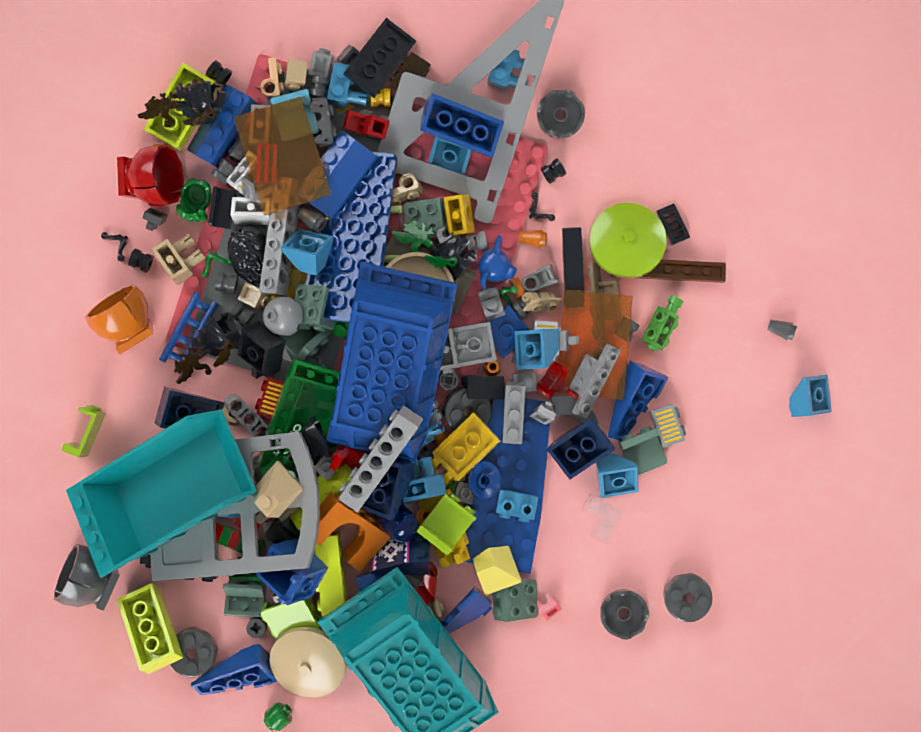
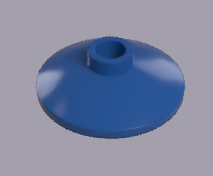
[468,461,501,500]

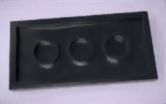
[343,17,416,98]

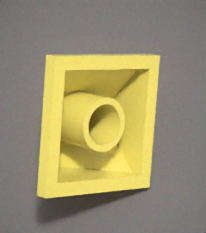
[473,546,522,596]

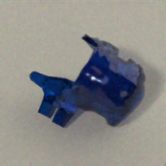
[381,500,419,543]

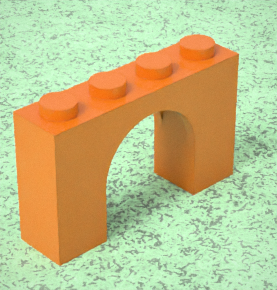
[316,492,391,571]

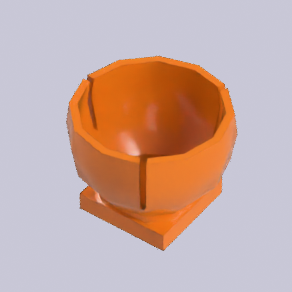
[85,284,153,354]

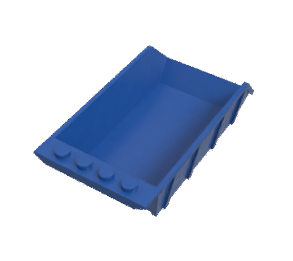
[326,261,458,463]

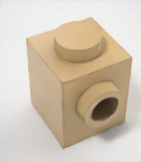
[284,59,308,91]

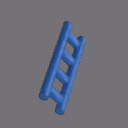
[159,292,219,363]

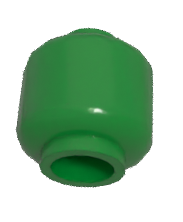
[263,702,292,731]

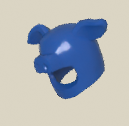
[478,235,517,290]

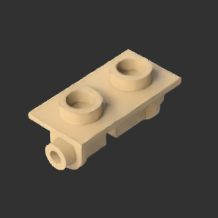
[522,292,562,312]

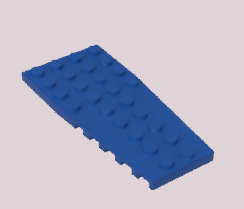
[306,152,397,323]
[465,394,550,574]

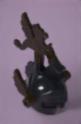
[137,79,226,127]
[174,312,241,384]

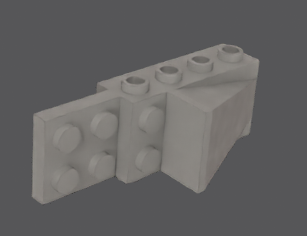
[440,322,497,374]

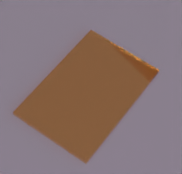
[234,96,332,216]
[556,289,633,400]

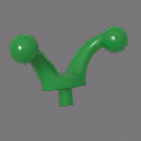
[201,251,231,278]
[497,286,518,308]

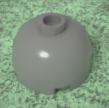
[263,297,303,336]

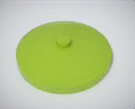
[589,203,667,278]

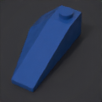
[608,360,669,441]
[440,586,492,634]
[191,643,278,695]

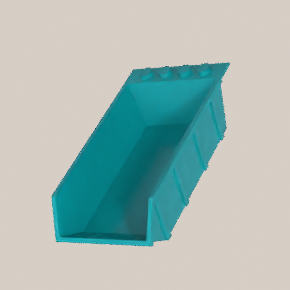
[66,409,257,578]
[317,567,499,732]

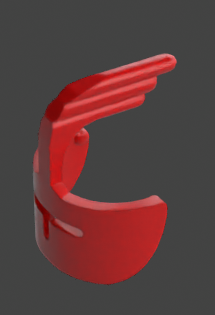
[536,361,579,399]
[412,561,438,605]

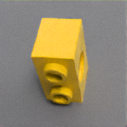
[444,194,475,236]

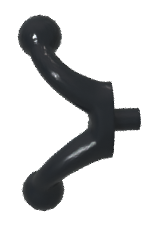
[529,192,556,221]
[101,232,128,262]

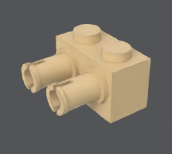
[152,234,206,285]

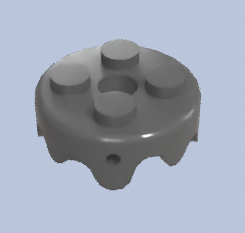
[537,90,585,139]
[309,97,337,147]
[442,386,492,431]
[663,573,713,622]
[600,589,649,640]
[170,627,218,677]

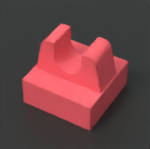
[537,594,562,621]

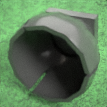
[54,544,120,611]

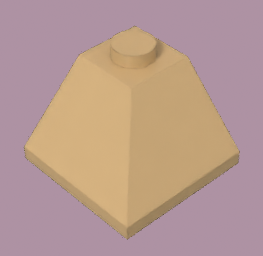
[253,461,304,518]

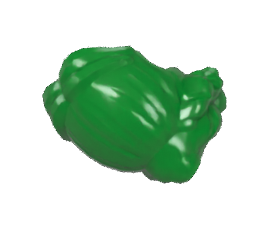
[176,178,212,222]

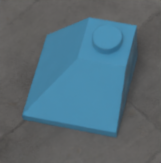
[428,136,472,175]
[281,228,334,275]
[514,329,560,370]
[789,374,832,417]
[595,453,639,498]

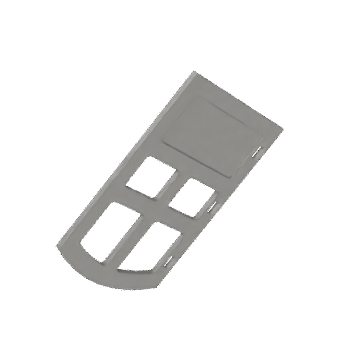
[151,432,320,581]

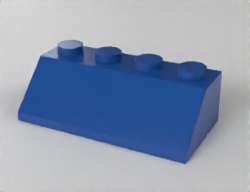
[187,84,257,168]
[420,93,504,158]
[296,130,378,220]

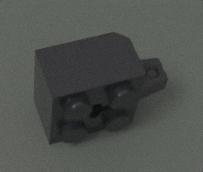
[237,321,285,379]

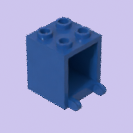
[256,538,328,606]

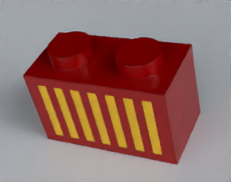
[255,377,284,419]

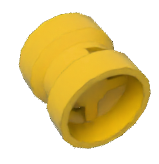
[371,88,391,107]

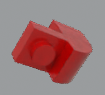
[342,110,390,140]
[329,445,370,472]

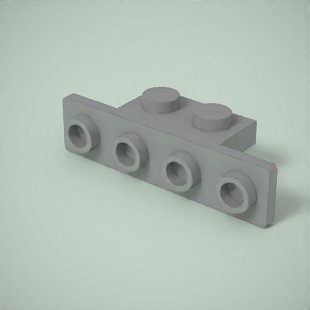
[569,343,621,418]

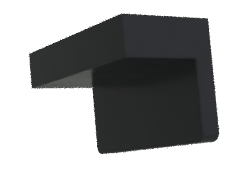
[208,186,236,229]
[461,375,505,400]
[264,518,300,544]

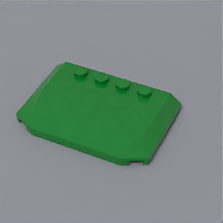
[257,358,340,478]

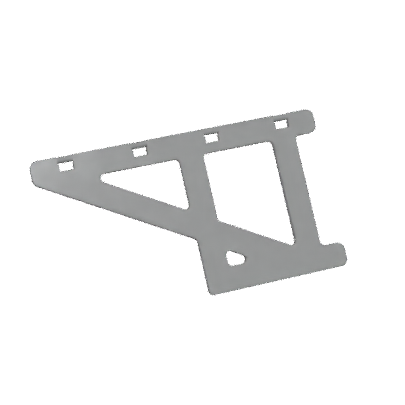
[377,0,564,223]

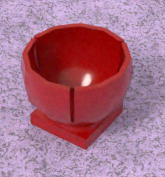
[117,144,184,207]

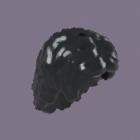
[227,224,266,283]

